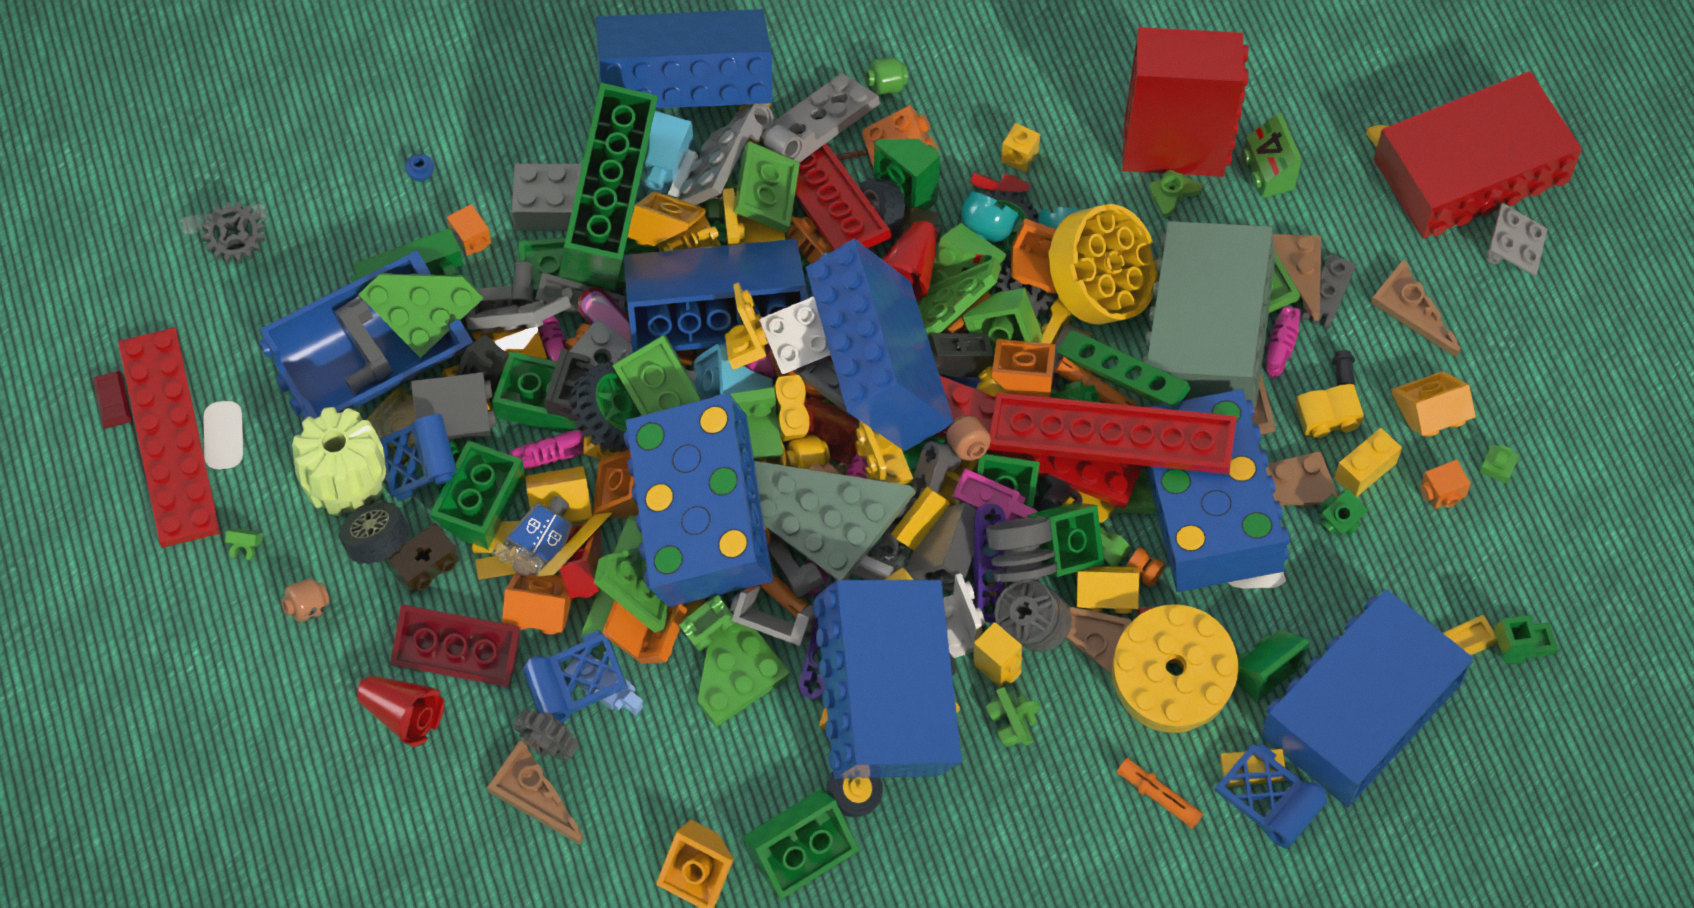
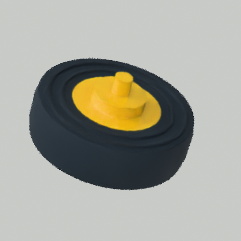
[826,771,883,817]

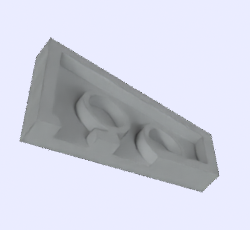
[466,296,571,333]

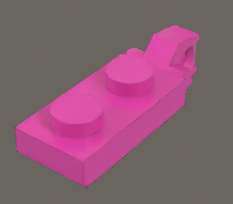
[952,469,1037,521]

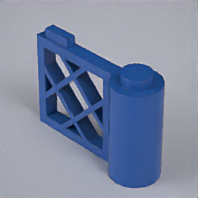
[379,414,457,501]
[523,630,628,723]
[1214,743,1327,849]

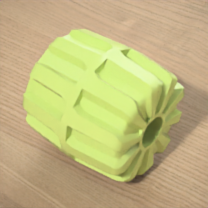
[292,407,386,516]

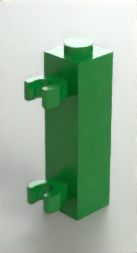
[351,228,463,282]

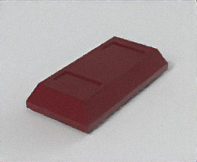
[92,371,132,429]

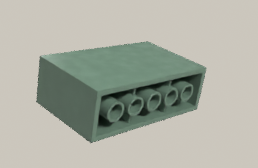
[1142,221,1276,407]

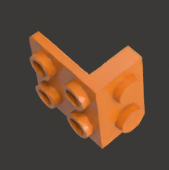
[862,105,939,167]
[1011,218,1057,294]
[603,601,687,664]

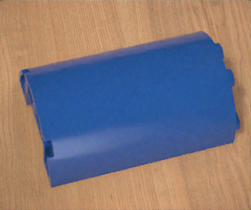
[259,250,474,421]

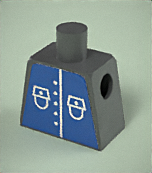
[502,496,573,569]

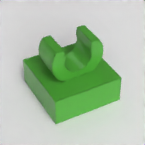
[1480,444,1520,484]
[225,528,263,560]

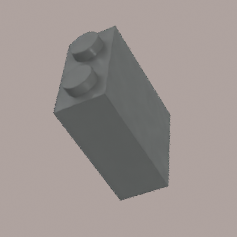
[411,372,496,441]
[906,503,987,585]

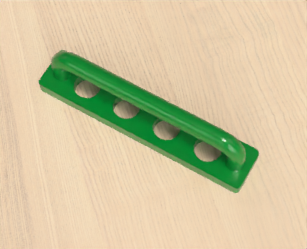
[1057,330,1190,409]

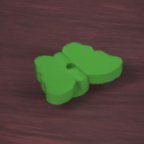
[1150,170,1202,218]

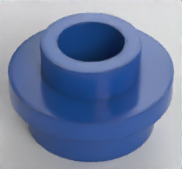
[405,154,434,181]

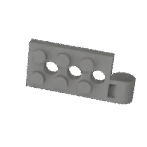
[679,103,773,205]

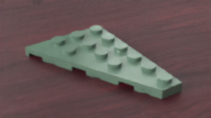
[754,461,916,580]

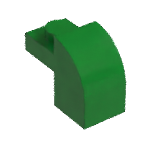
[1494,615,1558,664]

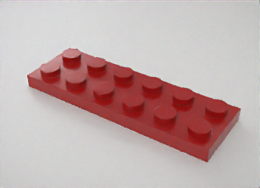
[795,143,892,251]

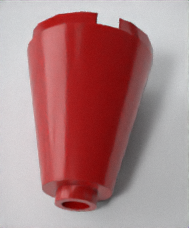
[882,221,938,302]
[357,675,445,747]

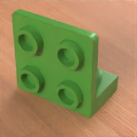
[714,387,783,461]

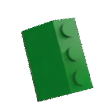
[873,139,940,211]
[492,351,584,433]
[430,441,526,550]
[741,789,859,900]

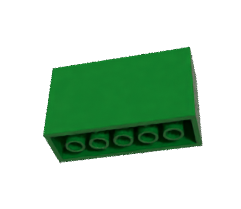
[558,83,658,291]

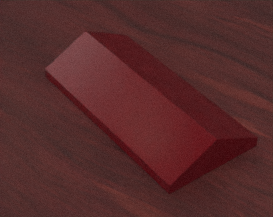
[390,604,521,687]

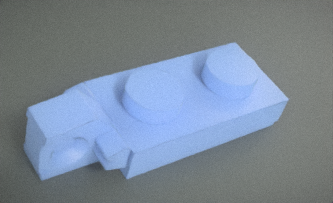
[564,653,644,716]

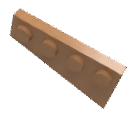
[1266,451,1337,508]

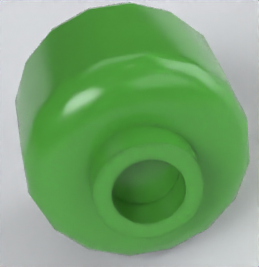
[865,57,908,95]

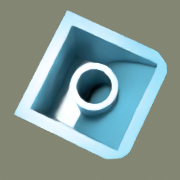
[645,111,695,195]
[693,344,774,400]

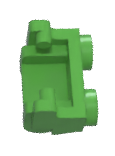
[679,595,736,652]

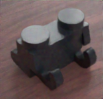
[1033,473,1083,512]

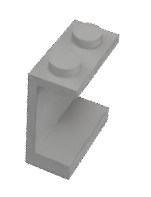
[731,585,816,646]

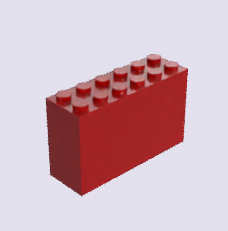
[1122,27,1249,177]
[1373,71,1582,239]

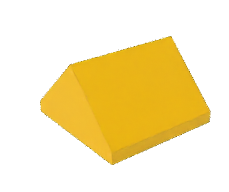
[525,466,592,524]

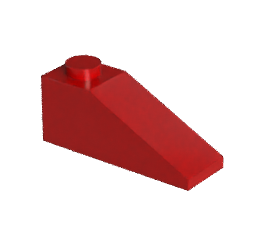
[559,522,602,599]

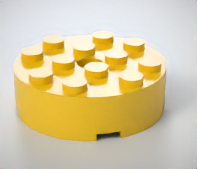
[1048,204,1158,325]
[1111,605,1238,733]

